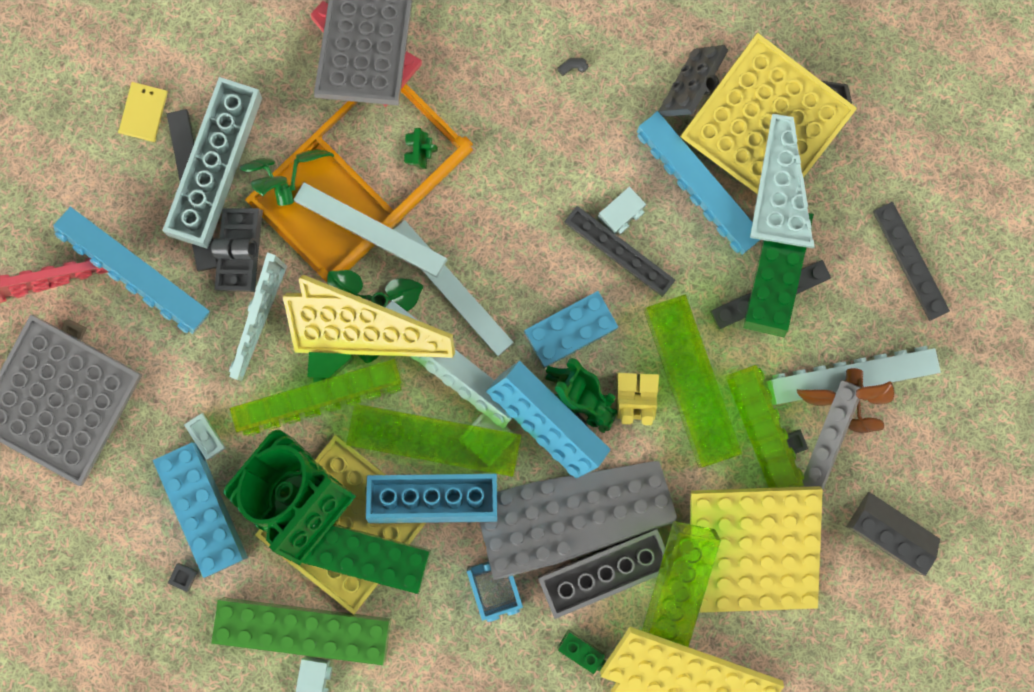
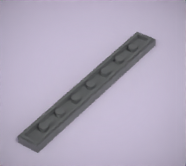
[166,109,217,272]

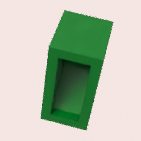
[307,352,354,383]

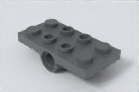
[658,45,728,117]
[211,208,263,292]

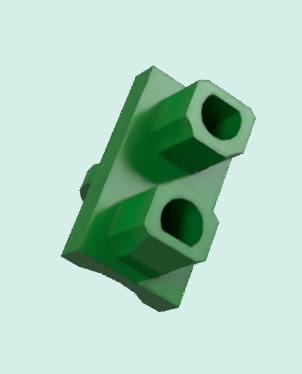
[404,128,438,169]

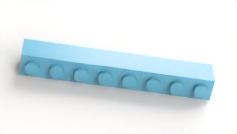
[637,111,760,255]
[53,206,210,334]

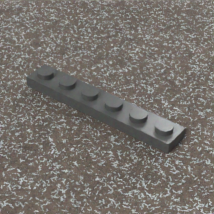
[873,202,950,321]
[564,206,675,297]
[710,260,831,330]

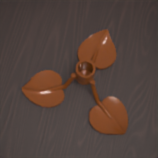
[797,368,894,433]

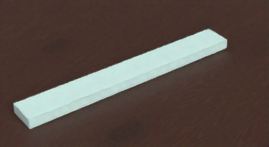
[294,183,447,278]
[394,220,514,356]

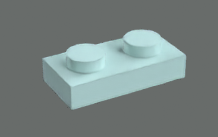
[184,413,226,460]

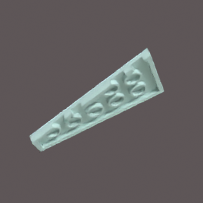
[750,114,815,248]
[229,252,287,381]

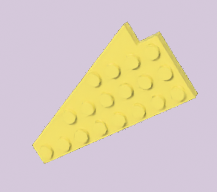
[283,275,455,358]
[600,627,784,692]

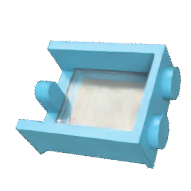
[467,561,523,622]

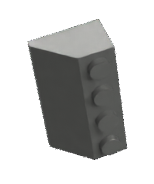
[846,492,940,576]

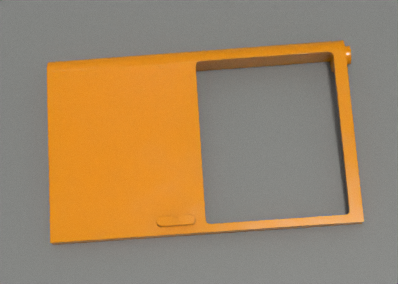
[245,84,473,282]

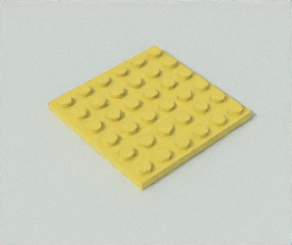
[680,33,857,195]
[255,435,426,615]
[690,486,823,613]

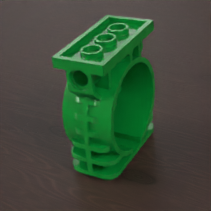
[224,430,356,565]

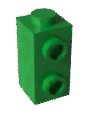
[557,629,606,674]

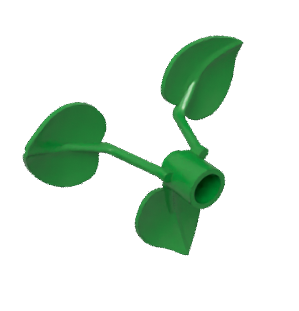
[239,149,334,206]
[327,270,423,363]

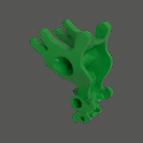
[545,358,618,433]

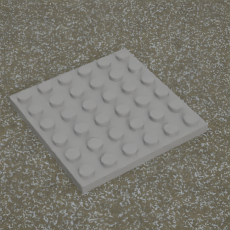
[0,315,142,486]

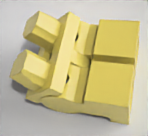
[616,373,659,425]

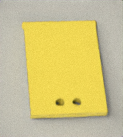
[118,82,168,142]

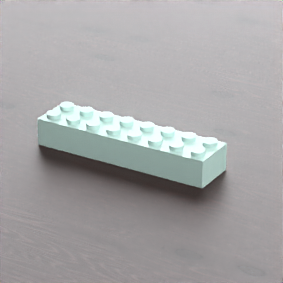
[162,77,262,249]

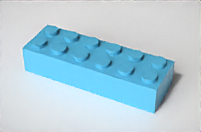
[486,361,611,479]
[153,442,248,578]
[366,474,497,524]

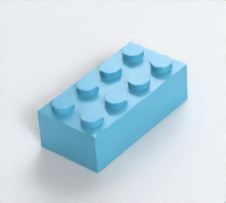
[524,291,618,369]

